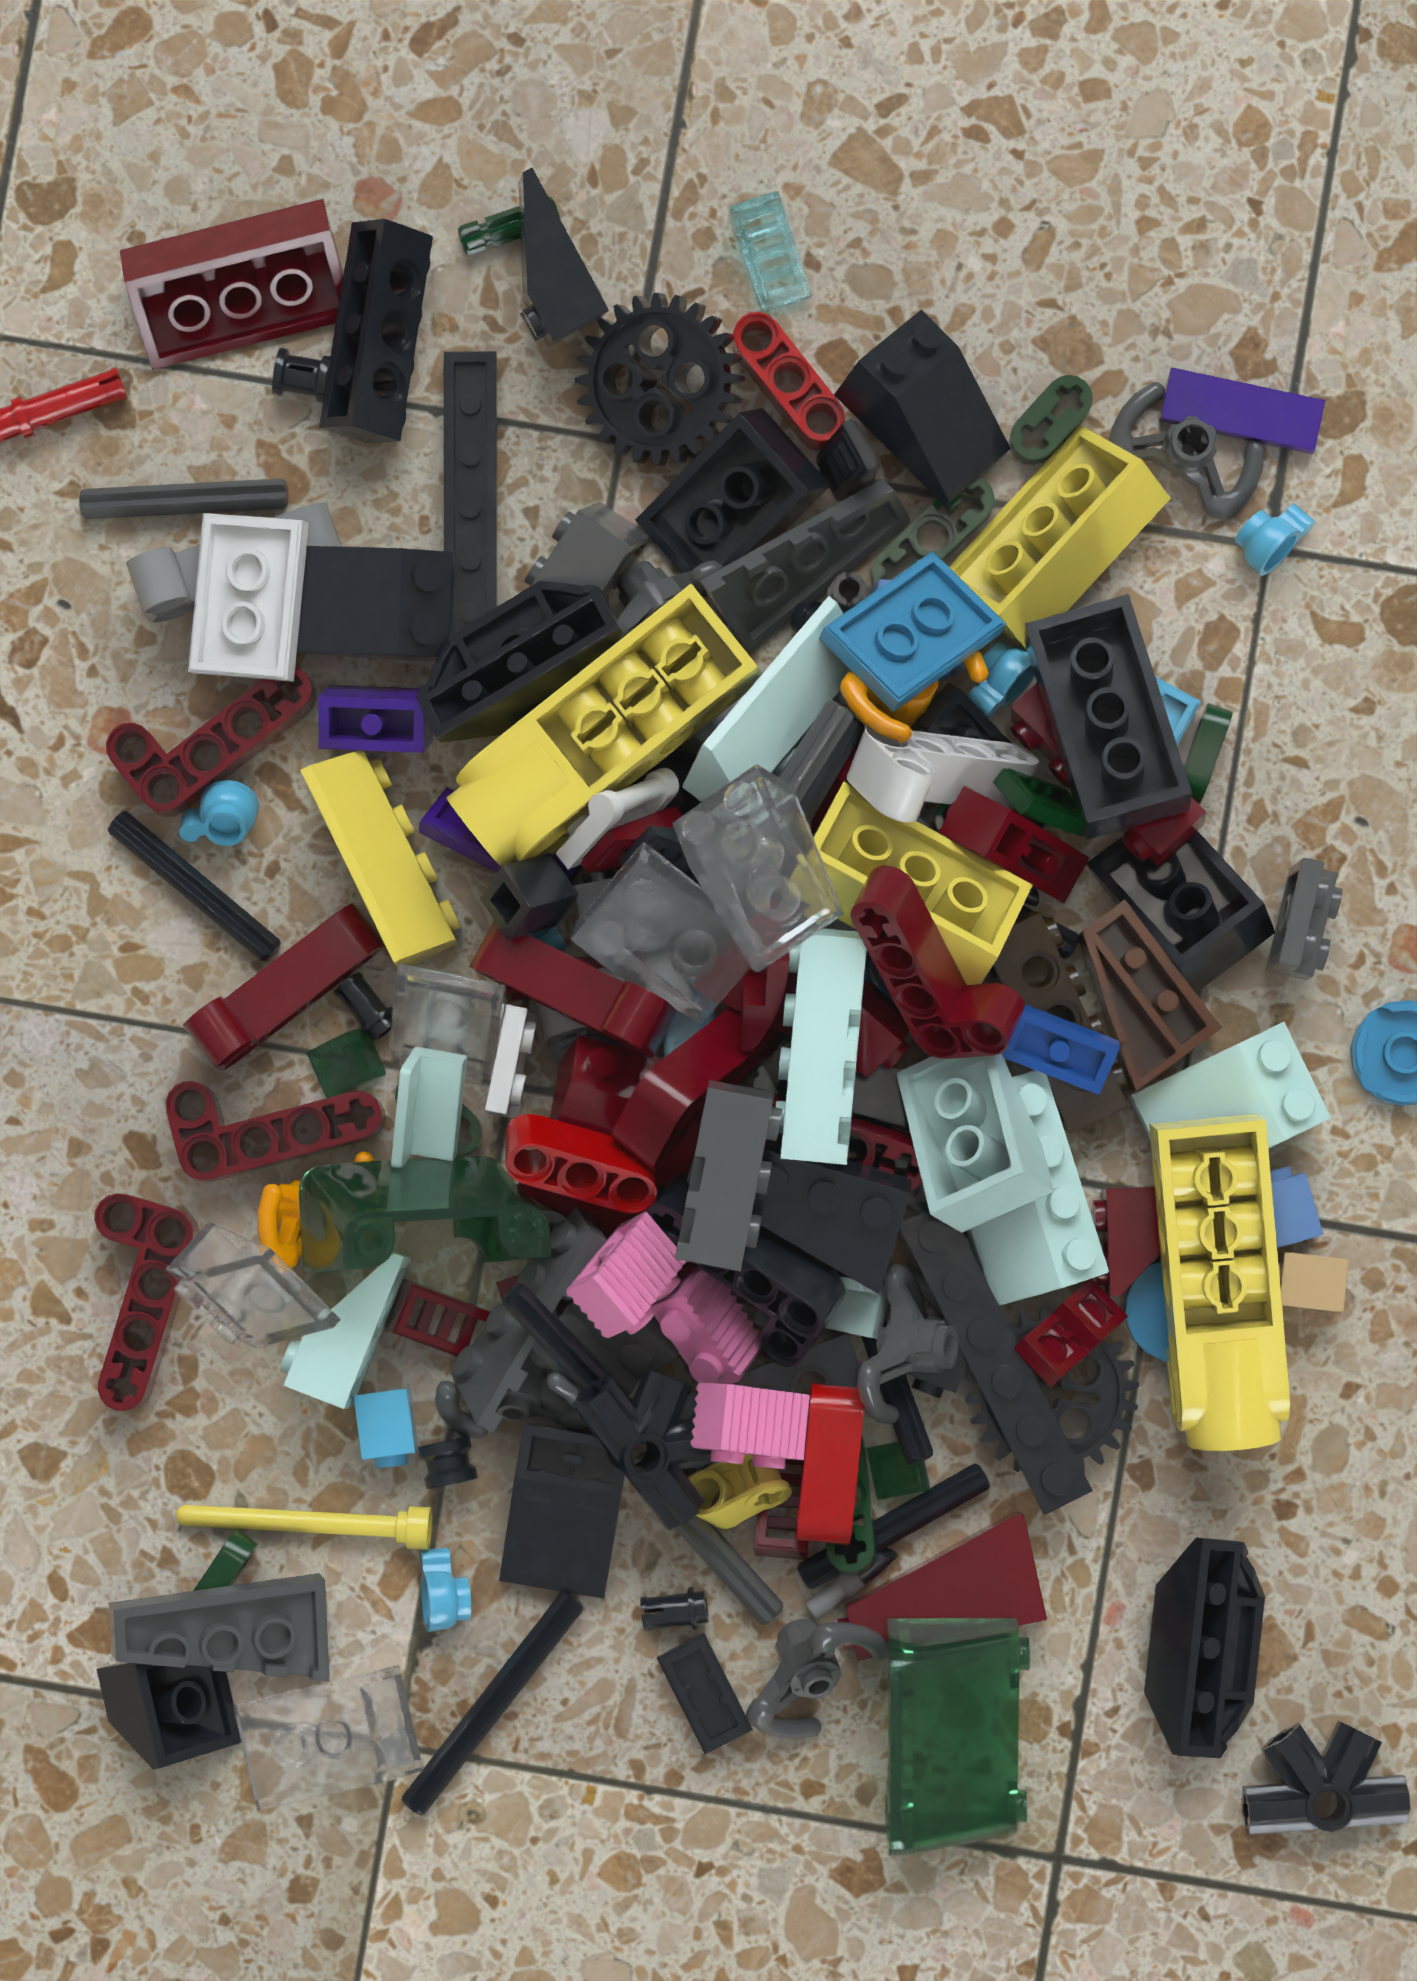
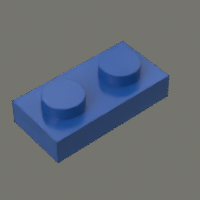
[1002,1004,1120,1095]

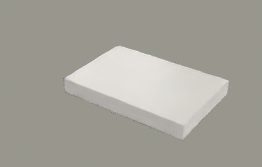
[188,513,309,682]

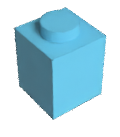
[354,1388,418,1468]

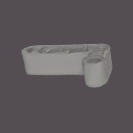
[126,503,342,623]

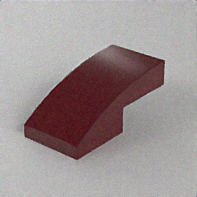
[740,931,790,1051]
[1013,1278,1129,1388]

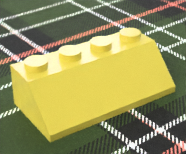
[949,425,1171,651]
[300,750,462,971]
[785,782,1032,985]

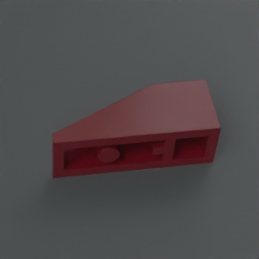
[938,786,1090,903]

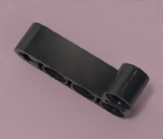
[646,1173,846,1367]

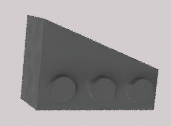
[675,1080,782,1272]

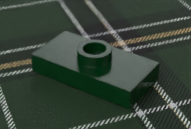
[993,768,1084,837]

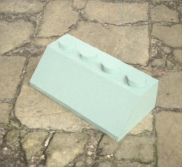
[682,596,851,826]
[967,1070,1109,1306]

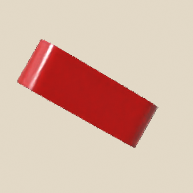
[733,312,845,451]
[505,1114,657,1214]
[795,1383,864,1545]

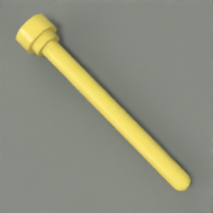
[175,1505,433,1550]

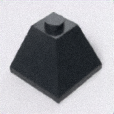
[96,1662,242,1769]

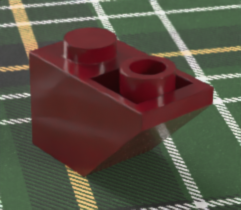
[1092,1187,1161,1296]

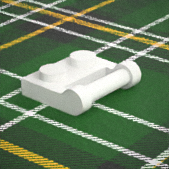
[556,768,679,870]
[485,1005,539,1119]

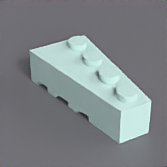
[776,927,867,1165]

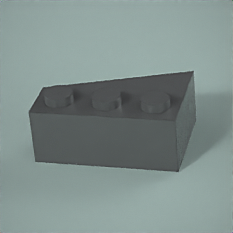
[524,501,651,598]

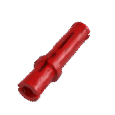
[0,367,128,442]

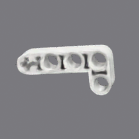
[846,727,1039,822]

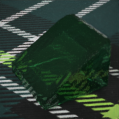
[306,1028,386,1098]
[866,1441,931,1500]

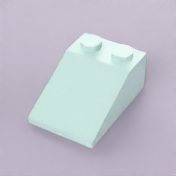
[1129,1022,1331,1148]
[896,1054,1054,1233]
[280,1253,411,1409]

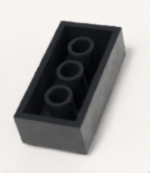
[1024,594,1192,840]

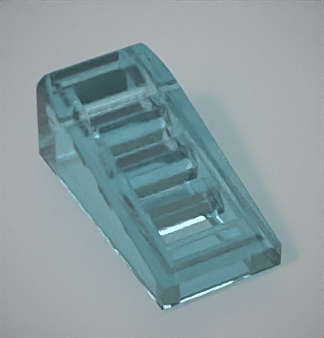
[729,191,812,313]

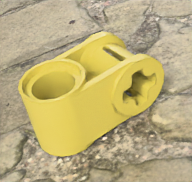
[688,1454,792,1529]

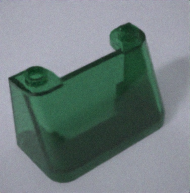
[299,1156,551,1274]
[885,1618,1030,1856]

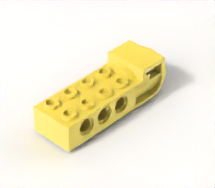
[447,584,762,867]
[1149,1114,1290,1451]

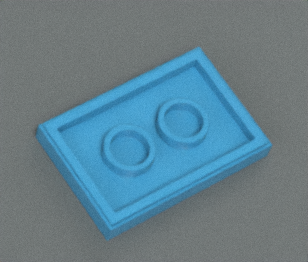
[819,551,1006,712]

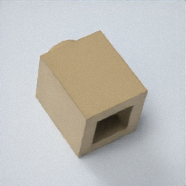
[1278,1252,1349,1312]

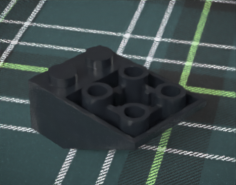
[499,1422,625,1599]

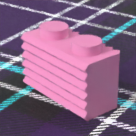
[566,1211,687,1338]
[650,1265,761,1384]
[690,1383,810,1469]

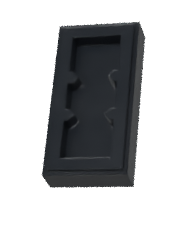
[656,1632,753,1754]

